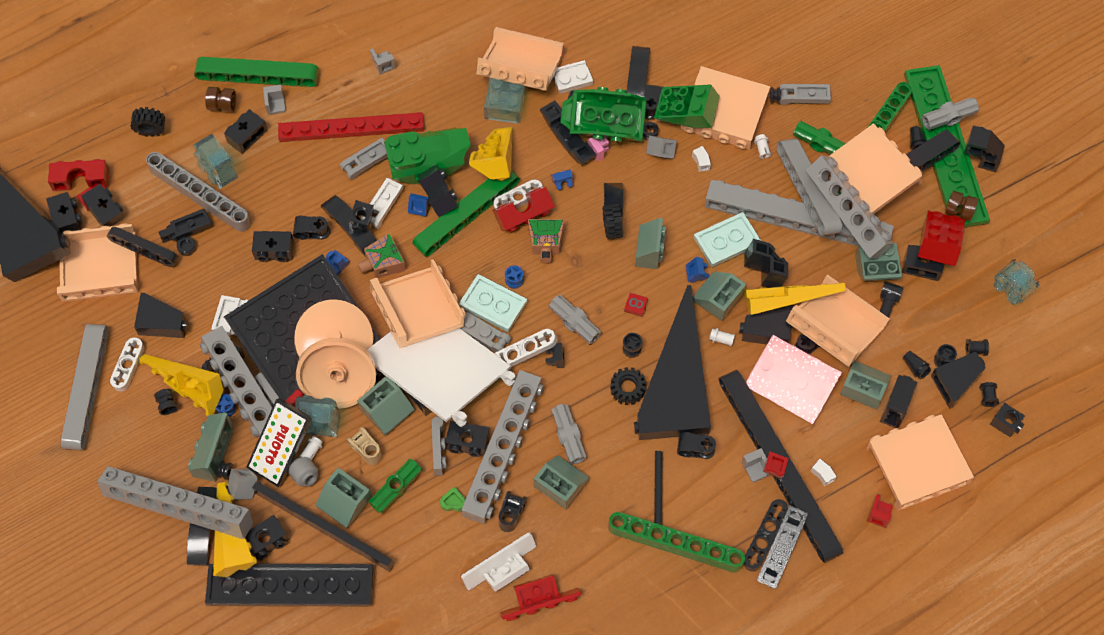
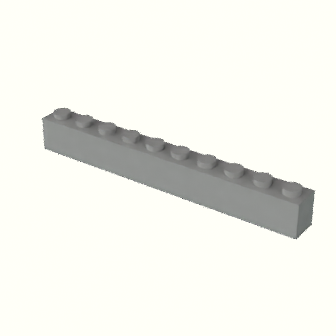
[704,180,894,246]

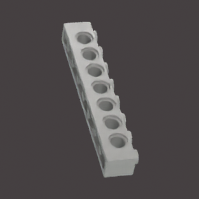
[461,370,544,524]
[97,466,253,539]

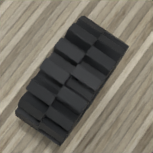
[130,107,165,137]
[602,204,623,239]
[610,367,646,405]

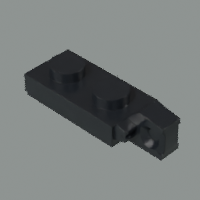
[158,208,212,243]

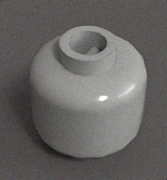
[289,457,319,487]

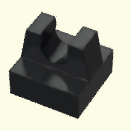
[546,342,565,368]

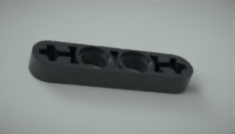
[107,227,178,267]
[744,499,788,572]

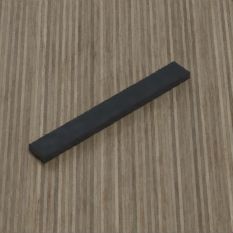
[252,482,394,572]

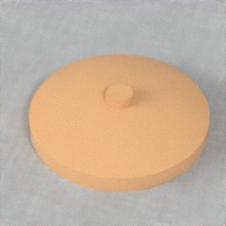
[294,300,373,358]
[296,338,376,409]

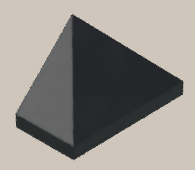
[604,183,623,217]

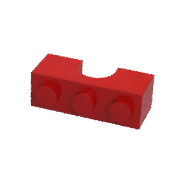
[48,159,109,191]
[492,186,555,232]

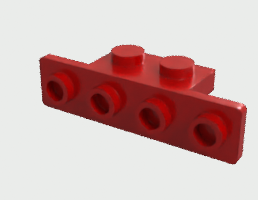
[500,574,582,621]

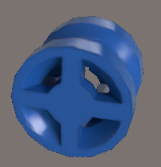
[505,265,524,289]
[216,394,236,417]

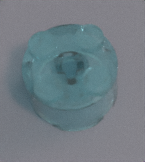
[993,259,1040,305]

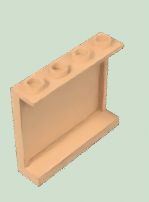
[476,27,564,91]
[680,66,770,150]
[828,123,922,217]
[57,224,138,302]
[370,259,466,349]
[786,274,890,367]
[867,414,974,511]

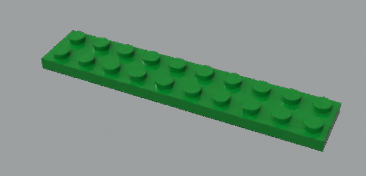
[904,65,990,227]

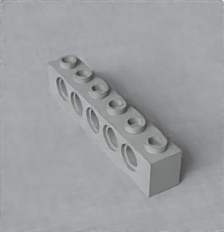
[806,155,894,259]
[199,326,272,438]

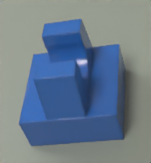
[550,170,573,190]
[408,193,429,216]
[326,250,349,276]
[686,257,709,283]

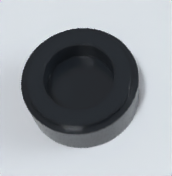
[176,237,196,256]

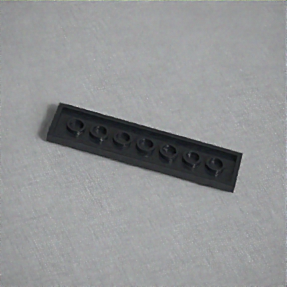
[205,563,373,606]

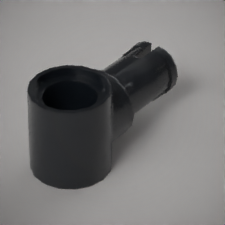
[880,281,903,318]

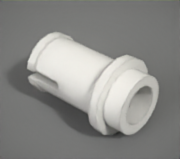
[754,134,771,159]
[709,328,735,346]
[300,436,323,460]

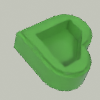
[440,487,466,512]

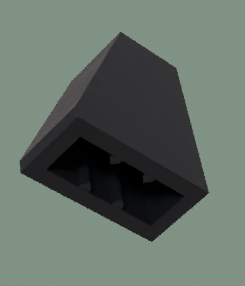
[134,293,189,338]
[739,305,794,345]
[931,352,985,409]
[880,375,917,428]

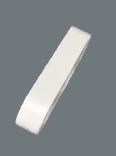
[494,180,542,209]
[110,338,145,392]

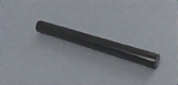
[654,451,663,525]

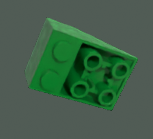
[654,84,720,128]

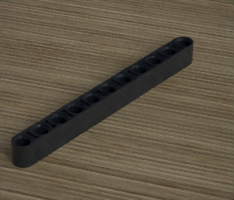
[719,370,843,563]

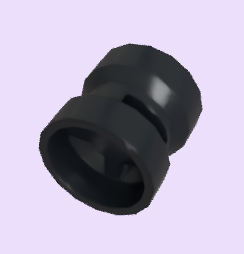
[622,333,642,358]
[934,344,957,367]
[154,389,179,415]

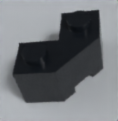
[964,125,1005,173]
[418,164,459,217]
[744,238,788,288]

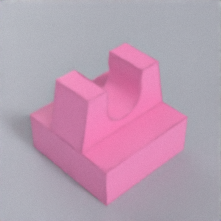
[588,137,609,162]

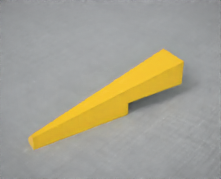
[744,282,846,315]
[139,354,223,416]
[213,482,257,577]

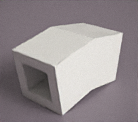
[692,146,711,172]
[811,459,837,487]

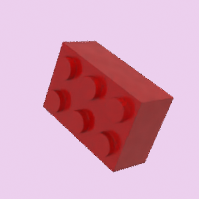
[918,210,965,266]

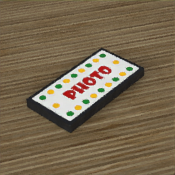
[246,398,312,487]

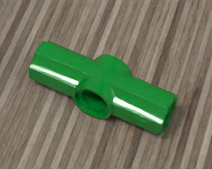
[793,121,846,154]
[368,458,423,514]

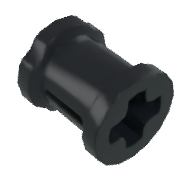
[965,339,989,356]
[979,382,999,407]

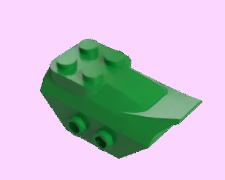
[561,87,646,142]
[384,127,471,184]

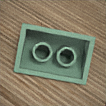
[188,413,234,482]

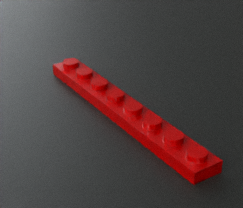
[278,112,424,142]

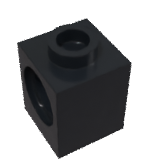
[349,200,374,232]
[990,403,1025,437]

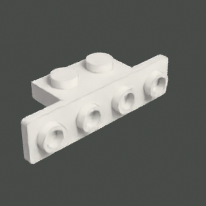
[461,532,536,592]

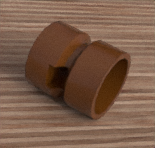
[205,87,236,112]
[945,190,979,221]

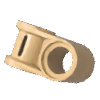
[346,427,382,465]

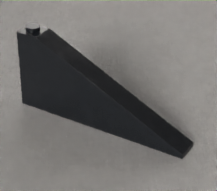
[0,169,71,282]
[634,285,711,440]

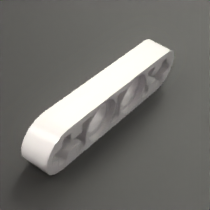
[494,329,558,367]

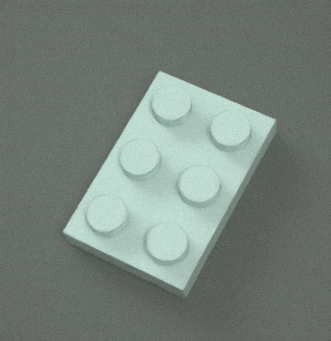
[693,212,760,267]
[459,274,527,332]

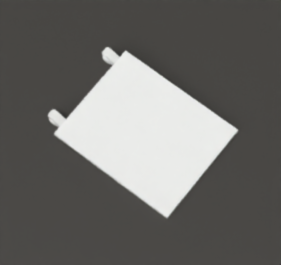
[367,328,515,427]

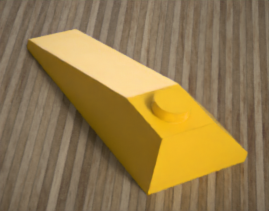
[469,127,513,180]

